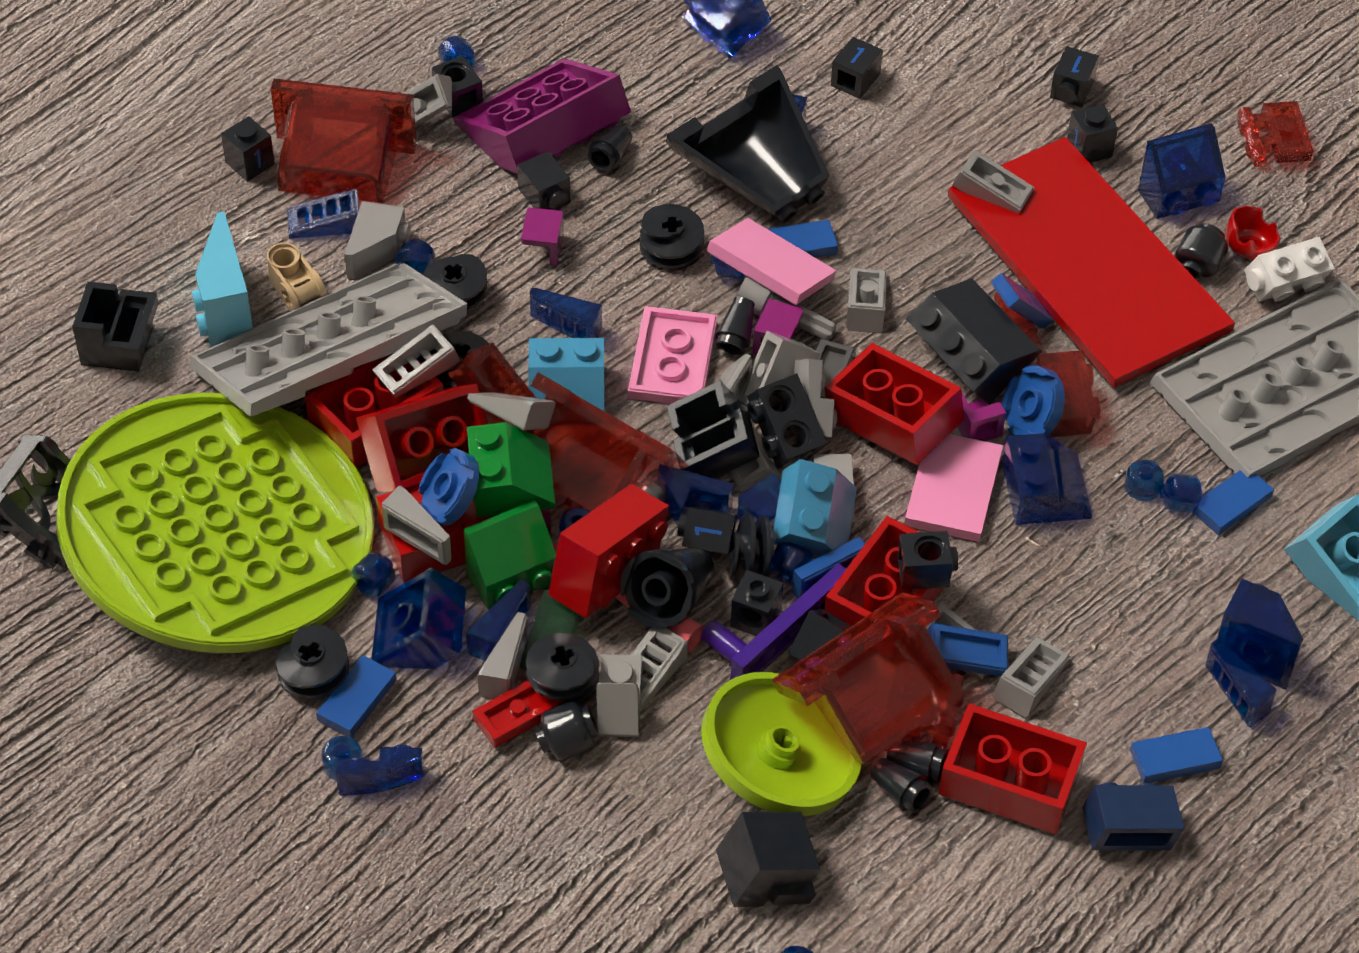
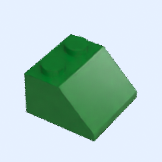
[467,422,556,518]
[464,500,556,610]

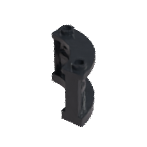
[0,435,74,579]

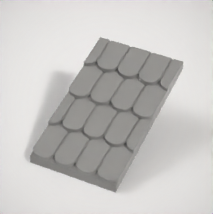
[191,261,467,417]
[1150,278,1359,478]

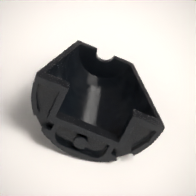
[666,65,829,223]

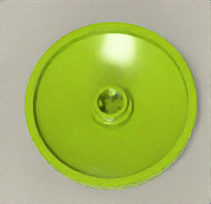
[701,672,862,816]

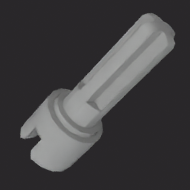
[738,276,837,341]

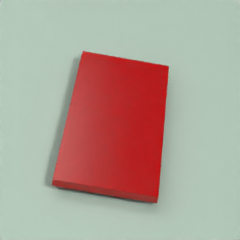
[948,137,1235,388]

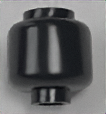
[1175,223,1229,279]
[535,701,599,761]

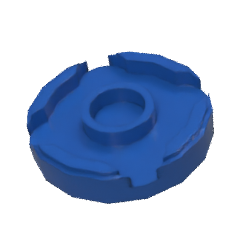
[1002,365,1065,441]
[418,448,479,527]

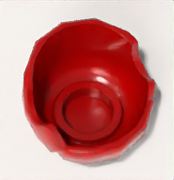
[1225,205,1281,260]

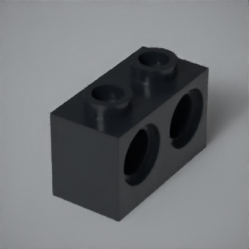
[747,373,827,466]

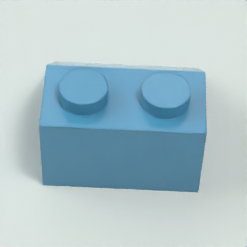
[528,338,605,425]
[772,459,857,557]

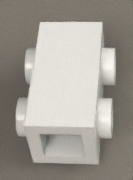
[1244,237,1335,302]

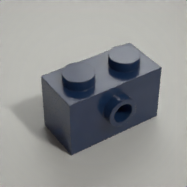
[1082,782,1185,850]

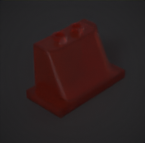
[270,78,417,203]
[526,372,677,514]
[772,592,963,764]

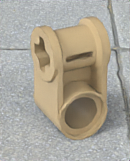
[267,242,327,311]

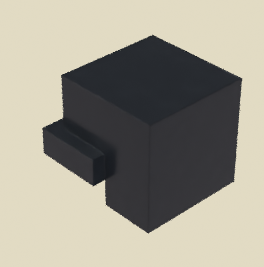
[72,281,159,372]
[667,380,760,482]
[716,812,820,907]

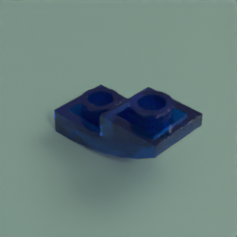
[336,745,424,795]

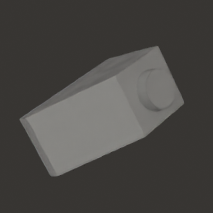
[344,201,411,279]
[739,331,820,406]

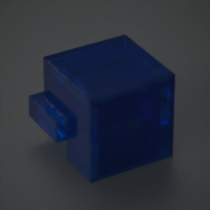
[682,0,771,59]

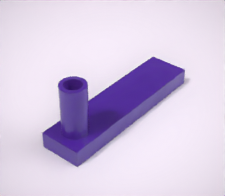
[701,563,846,680]

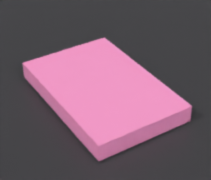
[707,218,837,305]
[628,306,718,404]
[904,434,1003,542]

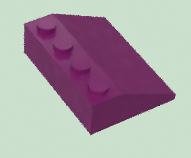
[453,58,631,174]

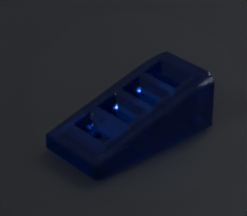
[287,190,359,239]
[529,287,602,338]
[466,580,531,661]
[1205,639,1277,728]

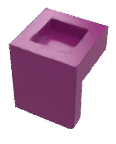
[521,207,564,266]
[753,299,803,355]
[957,393,1006,442]

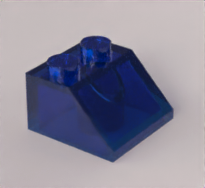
[1138,123,1226,219]
[1002,433,1092,525]
[371,568,467,669]
[1211,578,1304,690]

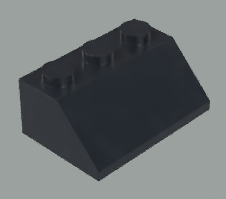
[906,278,1043,404]

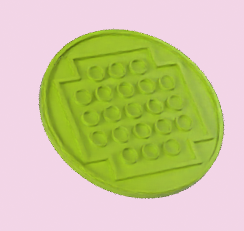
[56,393,374,653]

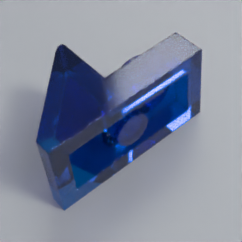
[657,464,734,527]

